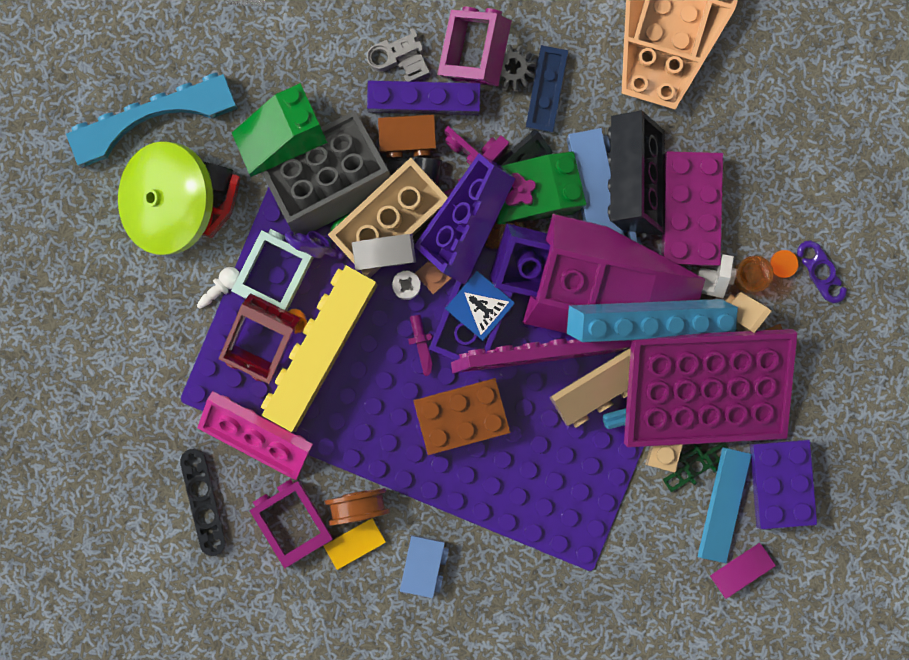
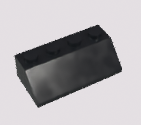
[608,110,665,235]

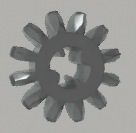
[499,44,536,92]

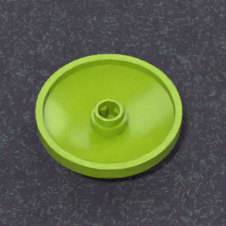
[118,142,213,255]

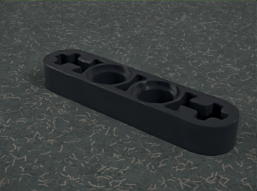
[180,449,226,556]

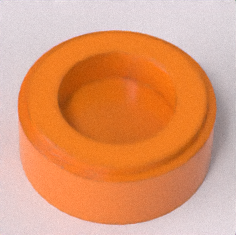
[769,250,798,278]

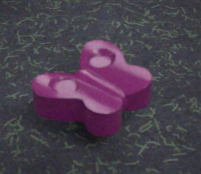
[505,173,536,206]

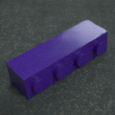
[367,81,480,116]

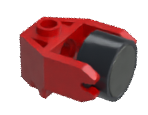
[202,161,241,238]

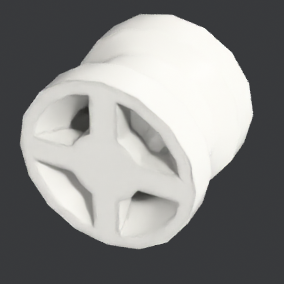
[392,271,421,300]

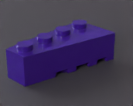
[414,153,516,285]

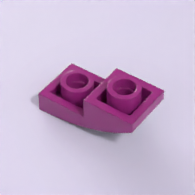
[710,543,776,599]

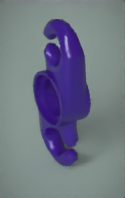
[285,230,346,259]
[797,240,847,304]

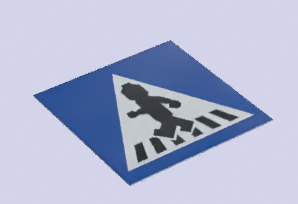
[445,271,515,341]

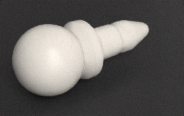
[197,267,240,309]

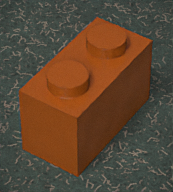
[378,115,436,159]

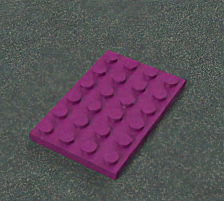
[624,329,797,447]

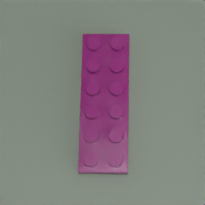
[451,339,631,373]

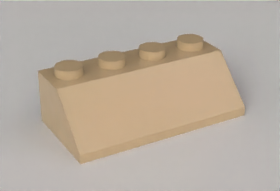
[328,158,448,278]
[549,348,631,428]

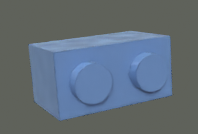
[400,535,449,598]

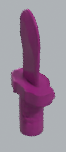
[408,315,433,376]

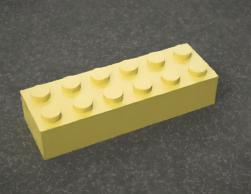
[261,265,378,432]

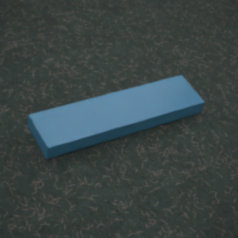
[697,447,751,563]

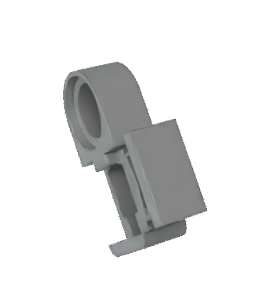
[367,29,430,82]

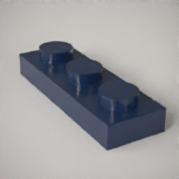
[525,45,568,134]

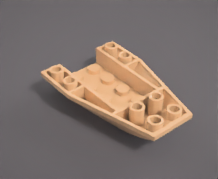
[621,0,738,110]

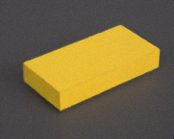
[323,518,386,570]

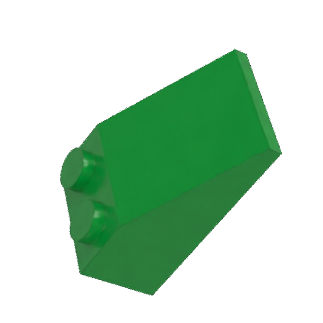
[232,83,328,177]
[496,151,586,225]

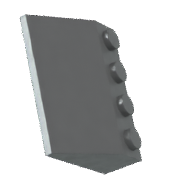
[262,110,391,236]

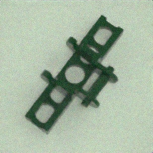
[663,442,729,492]

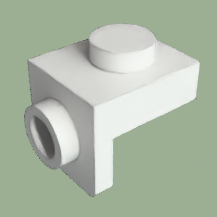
[698,254,737,298]

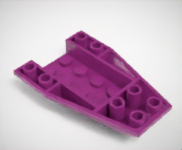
[523,213,705,333]

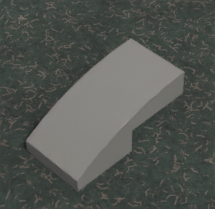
[352,234,416,271]

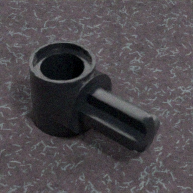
[387,157,442,187]

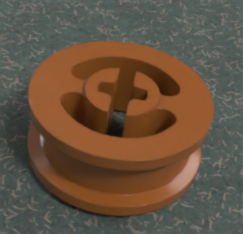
[324,488,390,526]

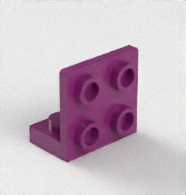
[444,126,509,165]

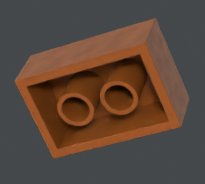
[413,378,510,455]

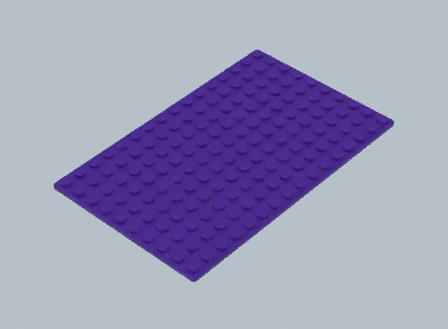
[181,187,644,571]

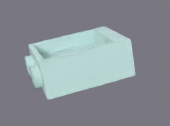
[231,229,314,311]

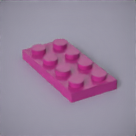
[197,391,313,480]

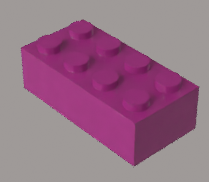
[661,151,723,267]

